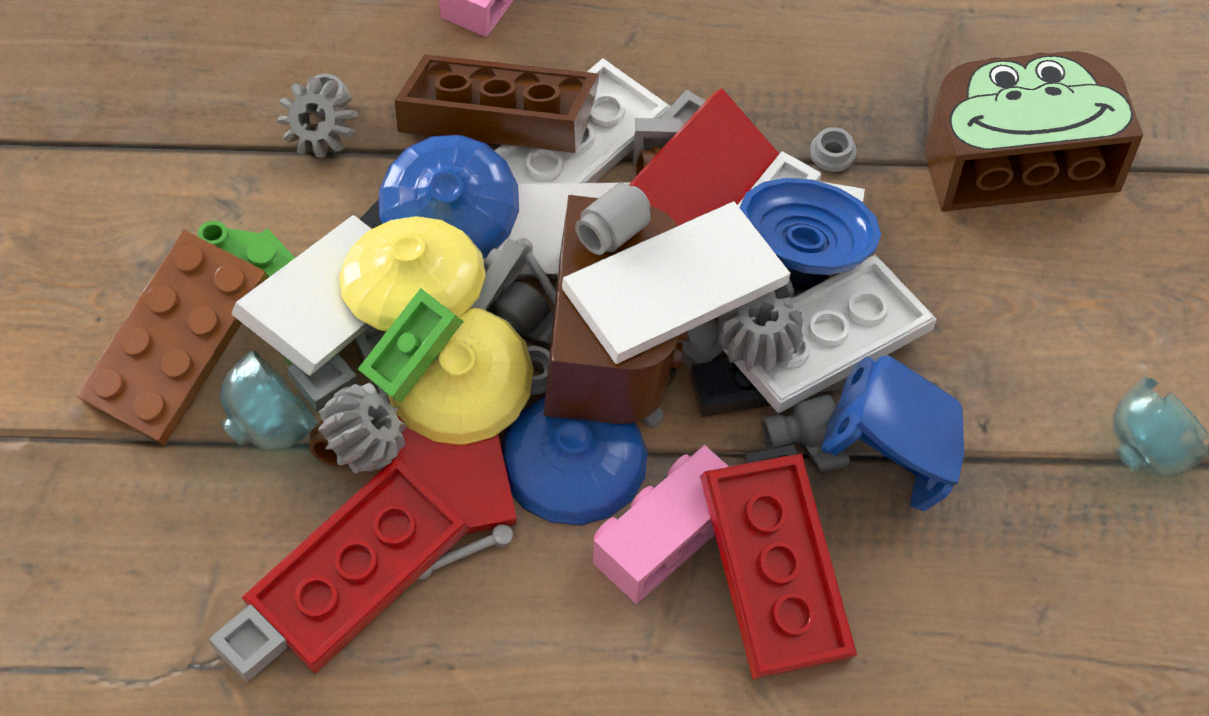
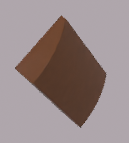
[395,54,599,153]

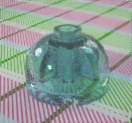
[220,350,318,451]
[1112,376,1209,477]

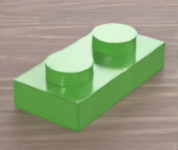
[358,288,464,403]

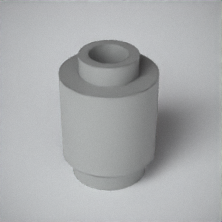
[575,183,651,255]

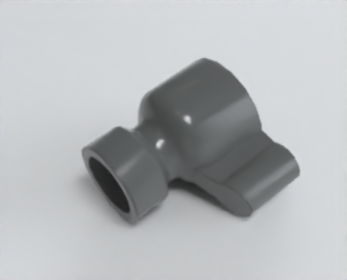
[493,281,554,350]
[761,394,850,474]

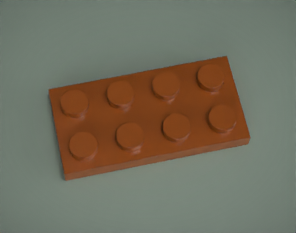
[76,229,269,446]

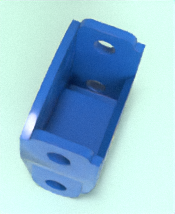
[821,355,964,511]

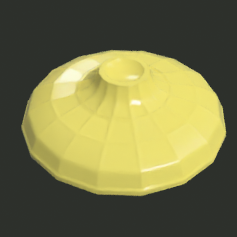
[339,216,486,331]
[388,307,534,445]

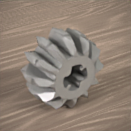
[276,77,358,157]
[718,291,804,374]
[318,383,407,474]

